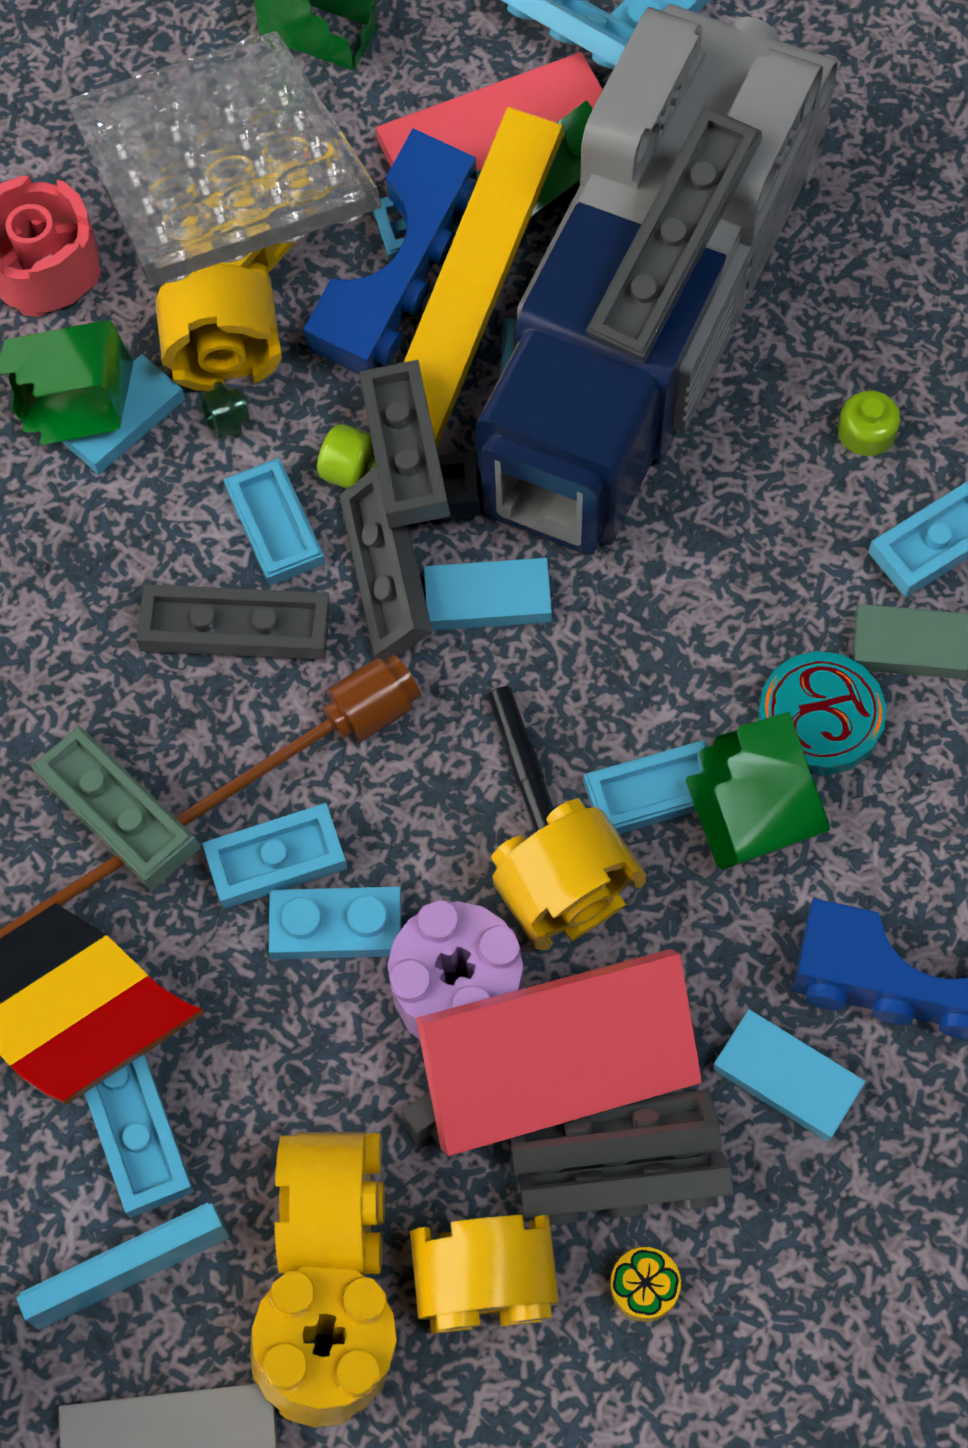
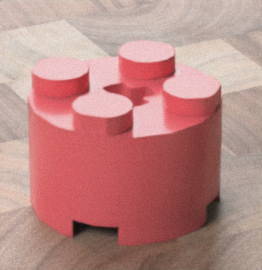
[0,175,101,317]

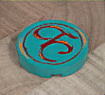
[757,651,887,776]

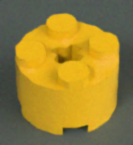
[155,256,282,392]
[491,798,647,951]
[275,1132,385,1276]
[410,1215,559,1334]
[250,1267,397,1428]

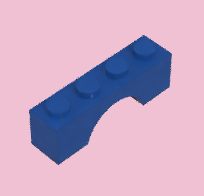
[303,128,477,374]
[792,898,968,1040]

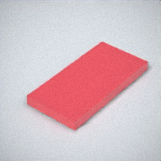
[376,52,603,170]
[416,949,702,1156]

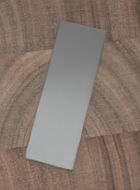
[59,1384,278,1448]

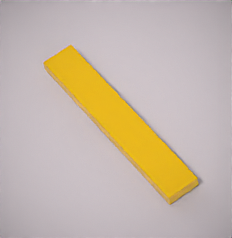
[404,106,565,448]

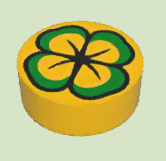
[610,1247,681,1322]

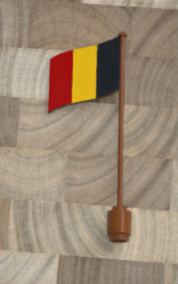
[0,654,421,1105]

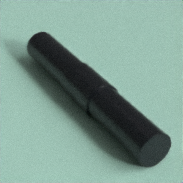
[487,686,554,832]

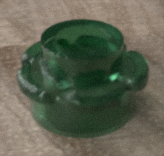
[200,381,249,439]

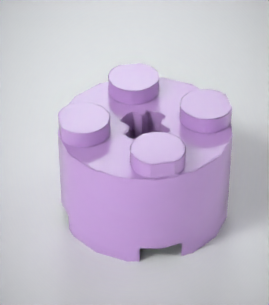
[387,900,524,1039]

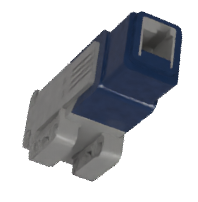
[476,3,838,554]

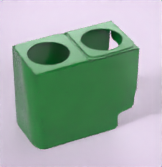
[254,0,378,70]
[0,319,133,445]
[686,712,830,870]

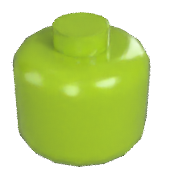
[837,390,901,456]
[317,423,376,489]

